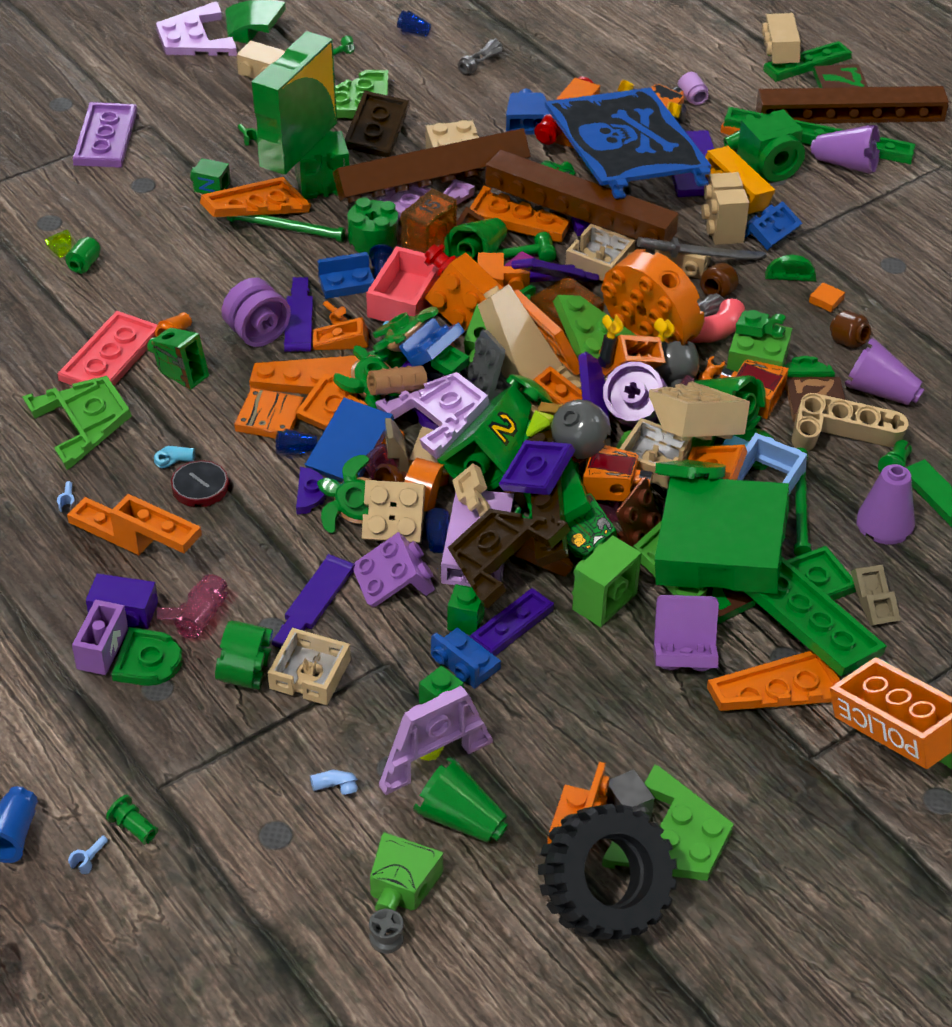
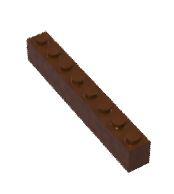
[756,86,949,124]
[333,128,531,204]
[485,150,679,242]

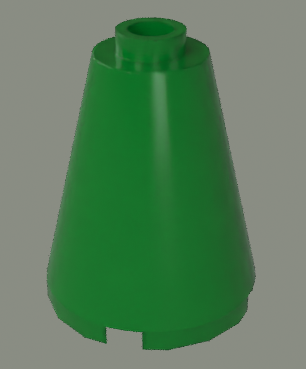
[444,218,507,263]
[694,375,766,431]
[413,757,508,843]

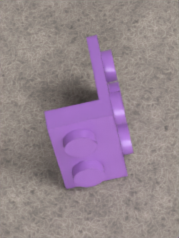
[353,532,435,607]
[653,595,719,671]

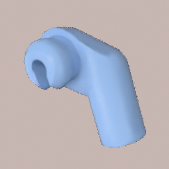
[310,770,358,795]

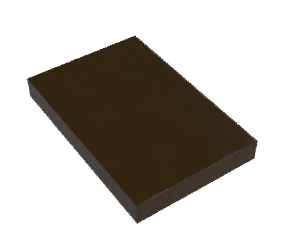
[345,90,410,157]

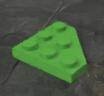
[335,70,389,119]
[553,295,637,359]

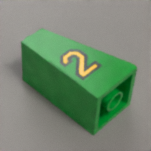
[437,384,532,491]

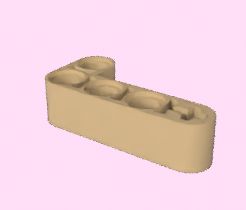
[792,393,908,451]

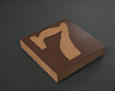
[786,377,845,421]

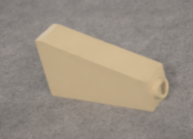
[477,284,562,392]

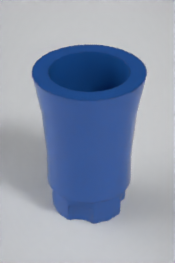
[0,786,38,863]

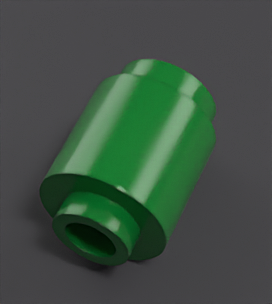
[65,237,101,274]

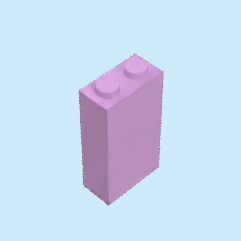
[441,491,514,587]

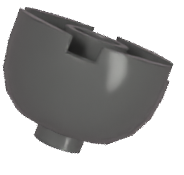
[654,341,699,388]
[551,399,611,459]

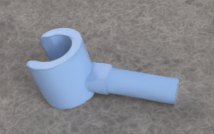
[57,481,76,512]
[68,836,108,874]

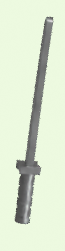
[637,237,766,260]

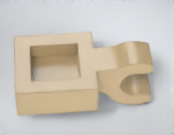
[452,463,490,517]

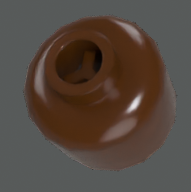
[700,263,738,298]
[830,311,871,348]

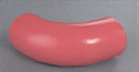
[690,299,745,343]

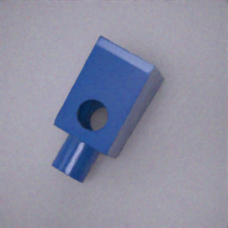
[506,89,550,134]

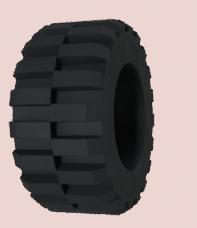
[538,804,678,939]

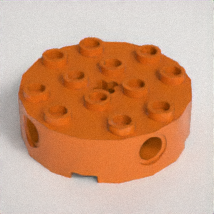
[601,249,705,346]

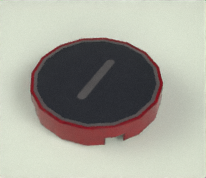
[171,460,229,507]

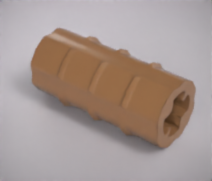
[367,365,427,396]

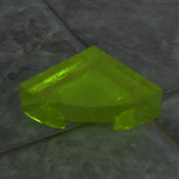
[46,229,72,258]

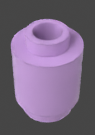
[678,72,708,105]

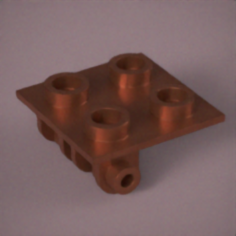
[615,477,661,547]

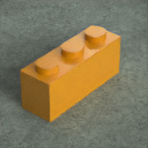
[705,146,775,214]

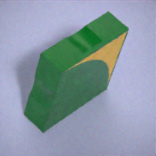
[252,31,337,175]

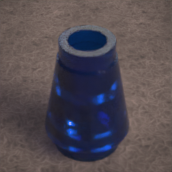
[397,10,432,37]
[276,428,317,456]
[423,508,450,553]

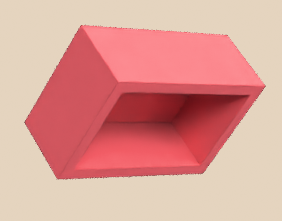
[366,246,439,322]

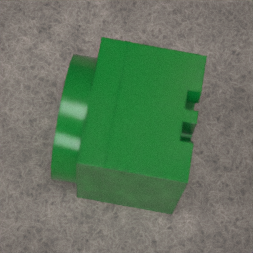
[737,109,805,182]
[295,130,349,199]

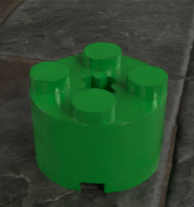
[347,198,398,255]
[215,620,273,690]

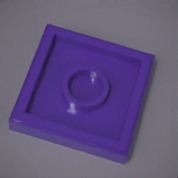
[499,440,575,495]

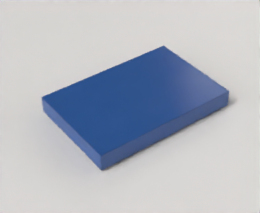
[305,398,394,482]

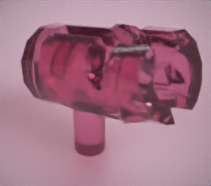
[157,574,229,638]

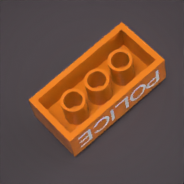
[830,657,952,769]

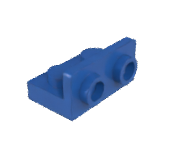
[745,201,802,250]
[318,252,374,299]
[399,318,465,366]
[431,627,501,689]

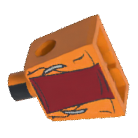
[720,360,789,420]
[583,445,653,501]

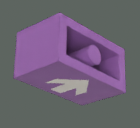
[72,599,128,675]

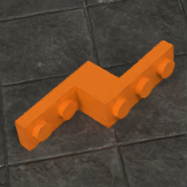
[67,494,202,555]

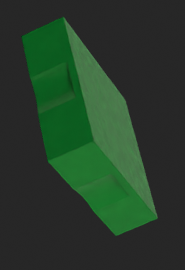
[654,476,789,594]

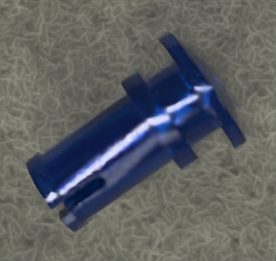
[369,244,393,280]

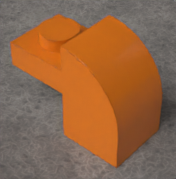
[478,252,530,291]
[404,457,449,511]

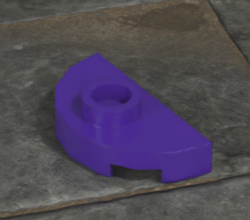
[296,467,327,515]

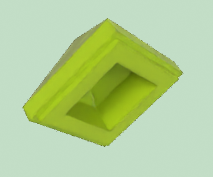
[526,410,554,437]

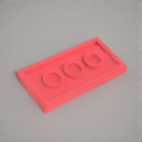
[57,311,157,386]

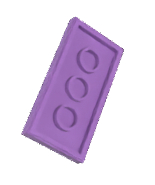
[73,102,137,168]

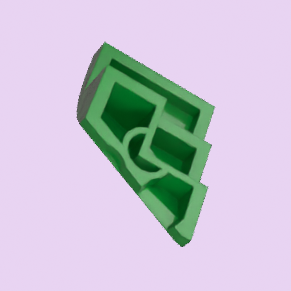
[225,0,286,44]

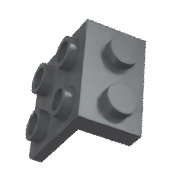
[468,330,511,401]

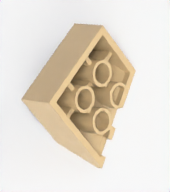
[648,381,750,441]

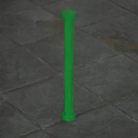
[227,215,346,243]
[794,448,812,556]

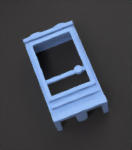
[737,433,807,494]

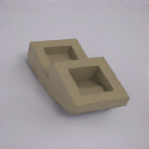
[385,418,410,473]
[851,564,901,626]

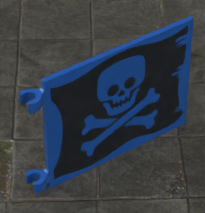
[545,87,711,199]

